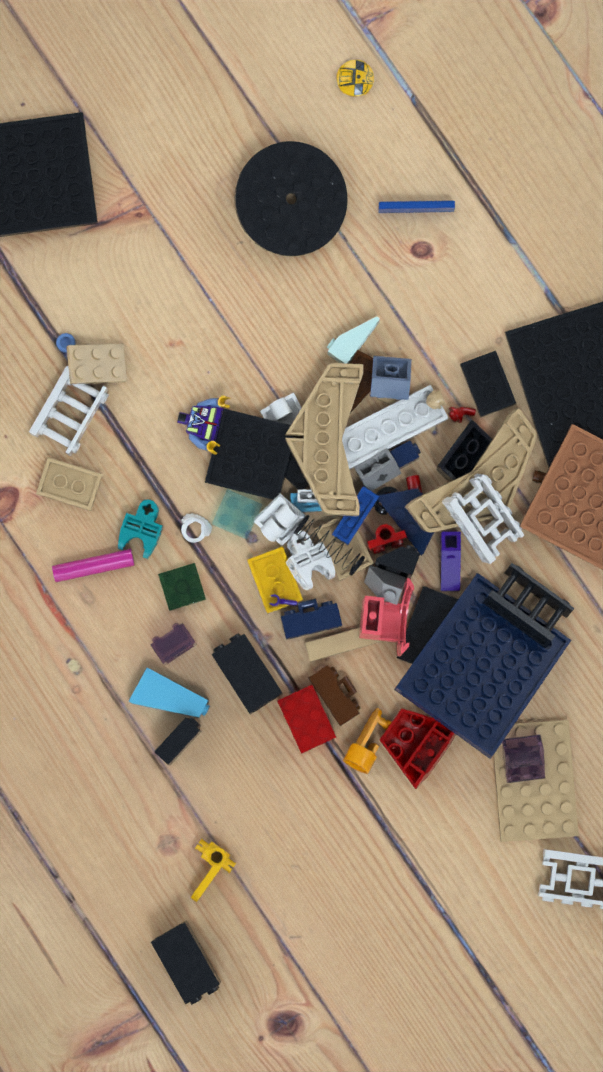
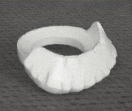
[181,513,212,543]

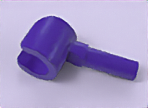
[269,594,297,607]

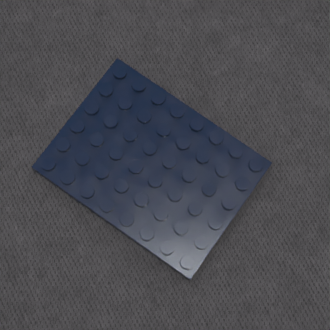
[394,573,571,759]

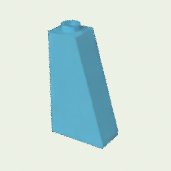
[128,668,210,718]

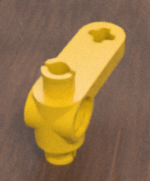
[191,839,236,902]

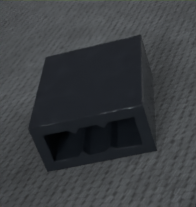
[154,718,202,765]

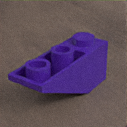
[440,532,461,591]

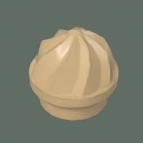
[426,390,445,409]

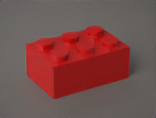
[277,685,337,754]

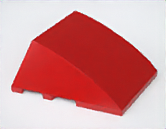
[380,709,456,789]

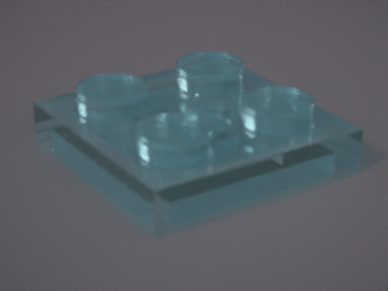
[212,489,262,540]

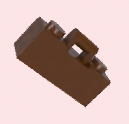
[308,665,360,726]

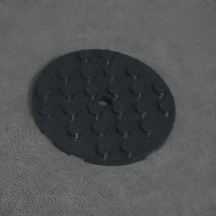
[234,141,348,256]

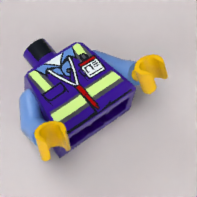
[177,396,231,455]

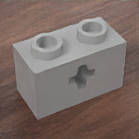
[354,448,402,491]

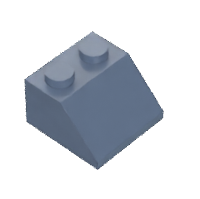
[370,356,412,400]

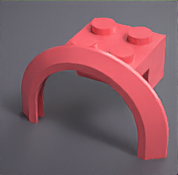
[359,578,414,657]

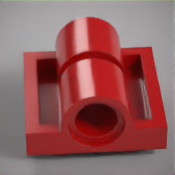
[367,524,407,554]

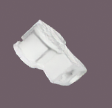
[286,531,335,590]

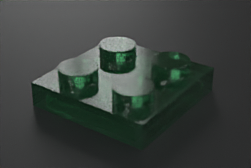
[158,563,206,611]

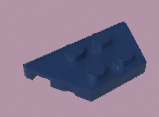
[378,488,434,556]

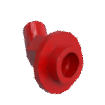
[448,407,476,423]

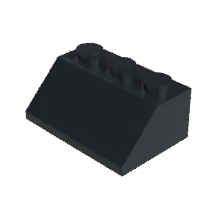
[437,420,492,482]
[374,545,420,579]

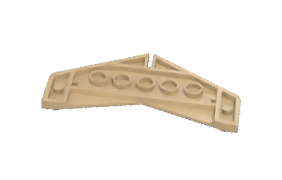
[285,363,363,516]
[405,408,537,533]

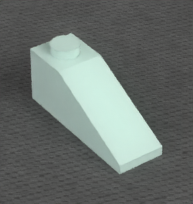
[327,317,380,364]

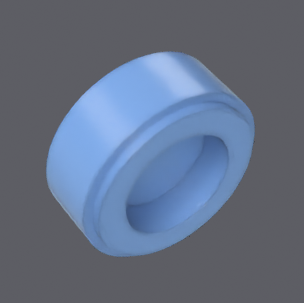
[56,333,76,353]

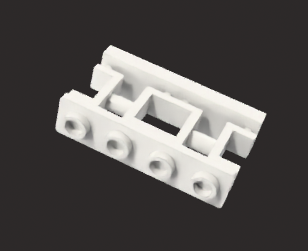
[442,473,524,564]
[538,849,603,909]

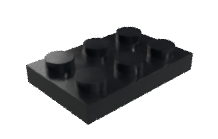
[460,350,516,418]

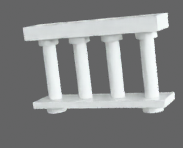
[29,366,109,456]

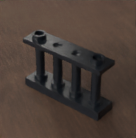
[483,563,574,648]

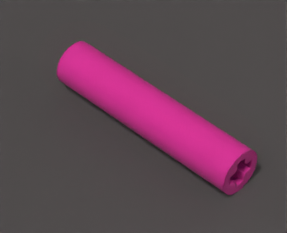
[52,549,135,582]

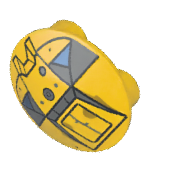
[337,60,374,97]

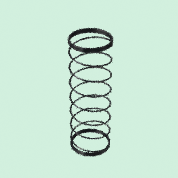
[294,515,365,576]

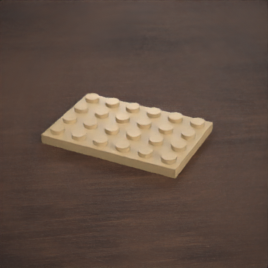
[494,720,579,842]

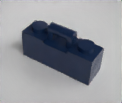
[281,598,342,640]

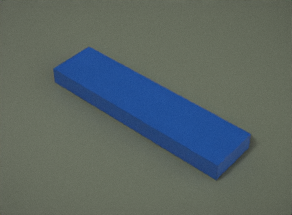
[378,201,455,213]

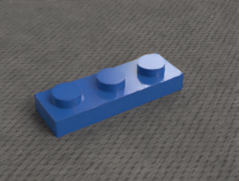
[332,486,379,545]

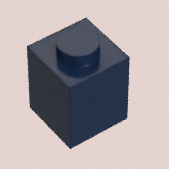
[390,441,421,469]

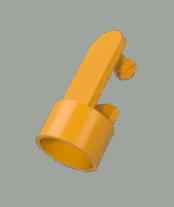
[343,708,392,774]

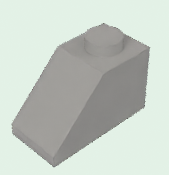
[364,565,406,605]

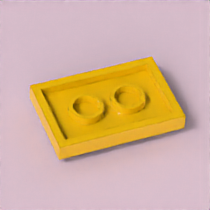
[247,546,303,614]

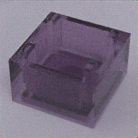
[150,623,197,666]

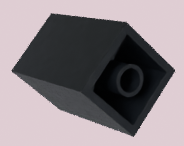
[212,633,283,715]
[151,920,221,1005]

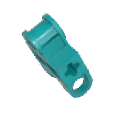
[118,500,163,559]

